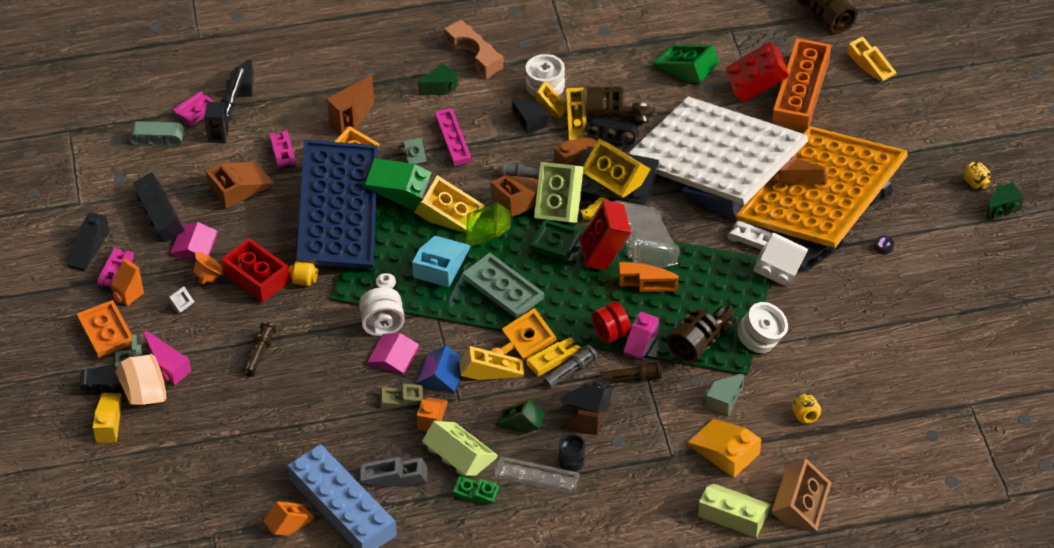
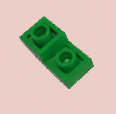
[452,476,500,504]

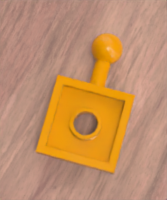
[490,308,557,361]

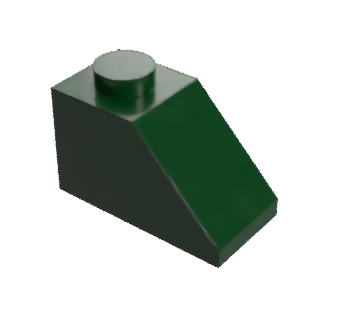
[418,63,459,95]
[496,399,545,434]

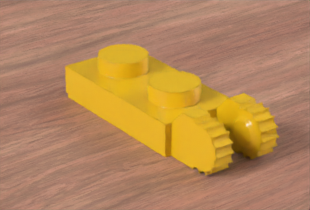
[526,338,582,377]

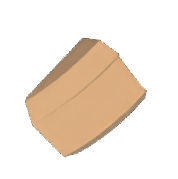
[115,354,166,405]

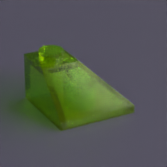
[466,202,511,247]

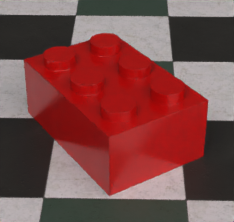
[725,41,789,103]
[579,200,631,270]
[221,238,291,303]

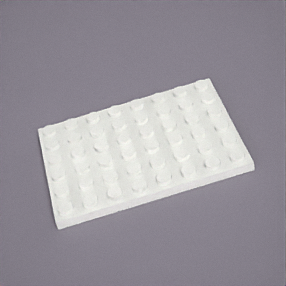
[628,97,808,205]

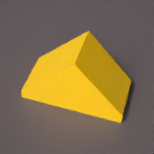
[535,81,566,119]

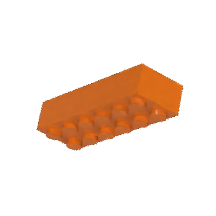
[772,38,831,132]

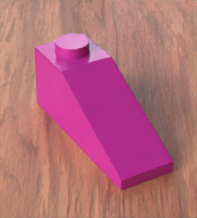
[144,331,191,386]

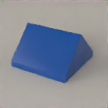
[416,345,461,393]

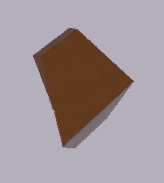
[559,408,604,435]

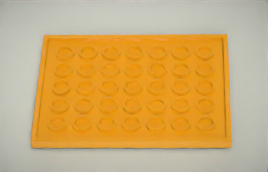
[736,126,908,248]

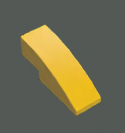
[845,36,896,82]

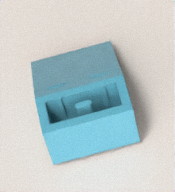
[412,236,470,287]

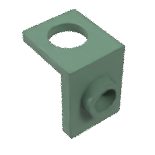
[401,138,426,164]
[115,335,142,367]

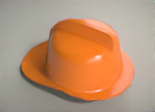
[193,252,223,285]

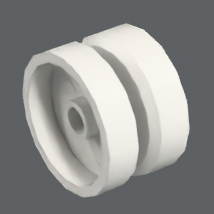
[526,54,565,98]
[359,287,405,336]
[737,302,788,353]

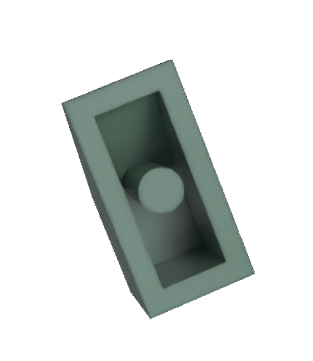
[704,374,744,416]

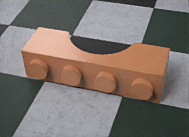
[444,20,504,79]

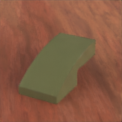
[380,384,423,408]

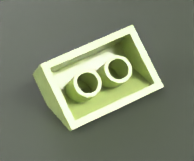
[534,162,583,223]
[422,421,498,477]
[698,484,772,538]

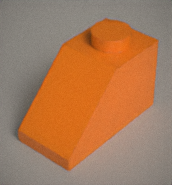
[111,258,144,306]
[417,397,448,432]
[263,501,315,535]

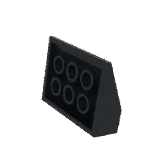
[580,146,659,212]

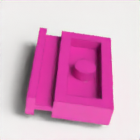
[173,91,215,126]

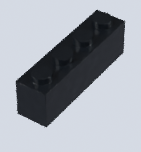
[133,172,185,242]

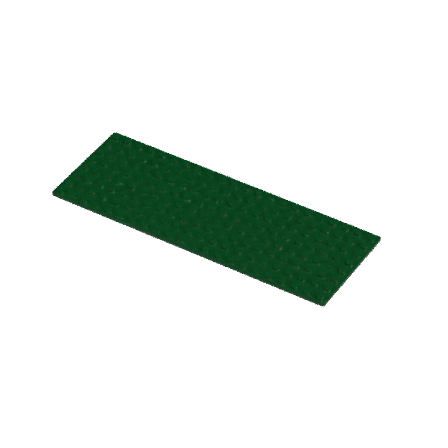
[332,193,771,376]

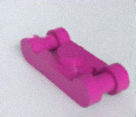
[269,130,296,169]
[97,248,134,289]

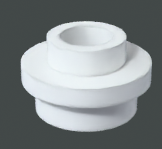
[376,273,396,289]

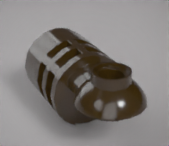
[797,0,858,34]
[586,86,656,124]
[667,305,735,363]

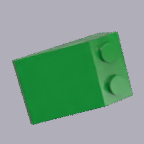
[653,45,719,83]
[364,158,431,211]

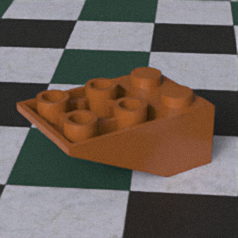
[327,75,374,135]
[206,162,274,208]
[490,175,539,217]

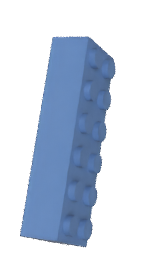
[287,444,397,548]

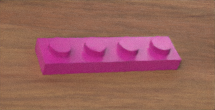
[435,108,472,166]

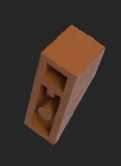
[554,138,598,166]
[770,157,828,185]

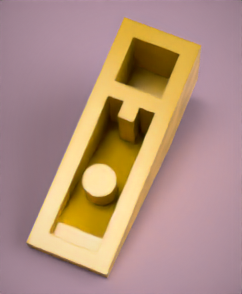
[566,88,587,140]
[459,346,524,380]
[93,393,123,443]

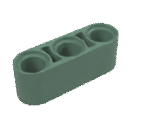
[129,121,184,147]

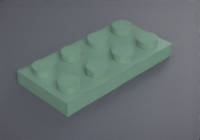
[462,253,544,319]

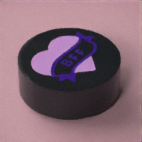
[875,236,894,254]

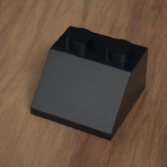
[560,379,614,413]

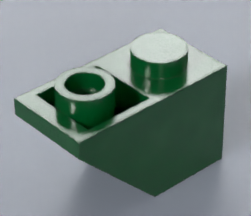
[986,182,1024,220]

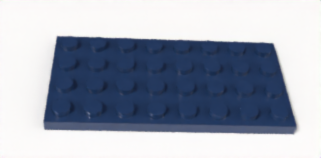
[297,139,378,269]

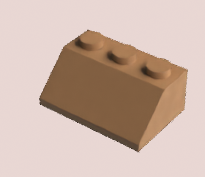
[772,458,832,532]

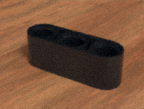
[584,118,639,145]
[800,239,843,271]
[79,367,125,395]

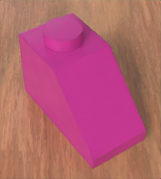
[624,312,659,360]

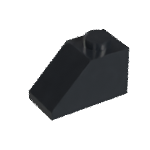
[226,59,253,98]
[511,97,548,134]

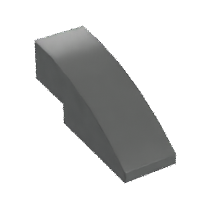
[360,457,427,486]

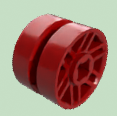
[591,301,631,344]

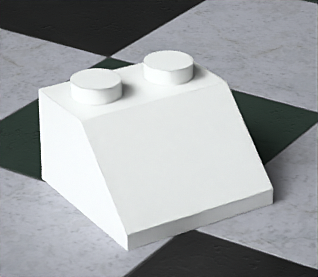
[753,233,808,287]

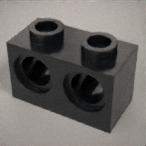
[204,102,229,143]

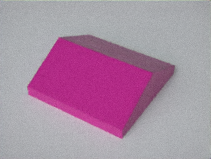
[170,222,217,259]
[367,333,419,375]

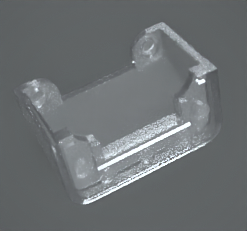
[613,200,680,268]

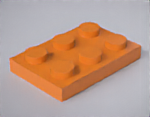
[77,300,132,358]

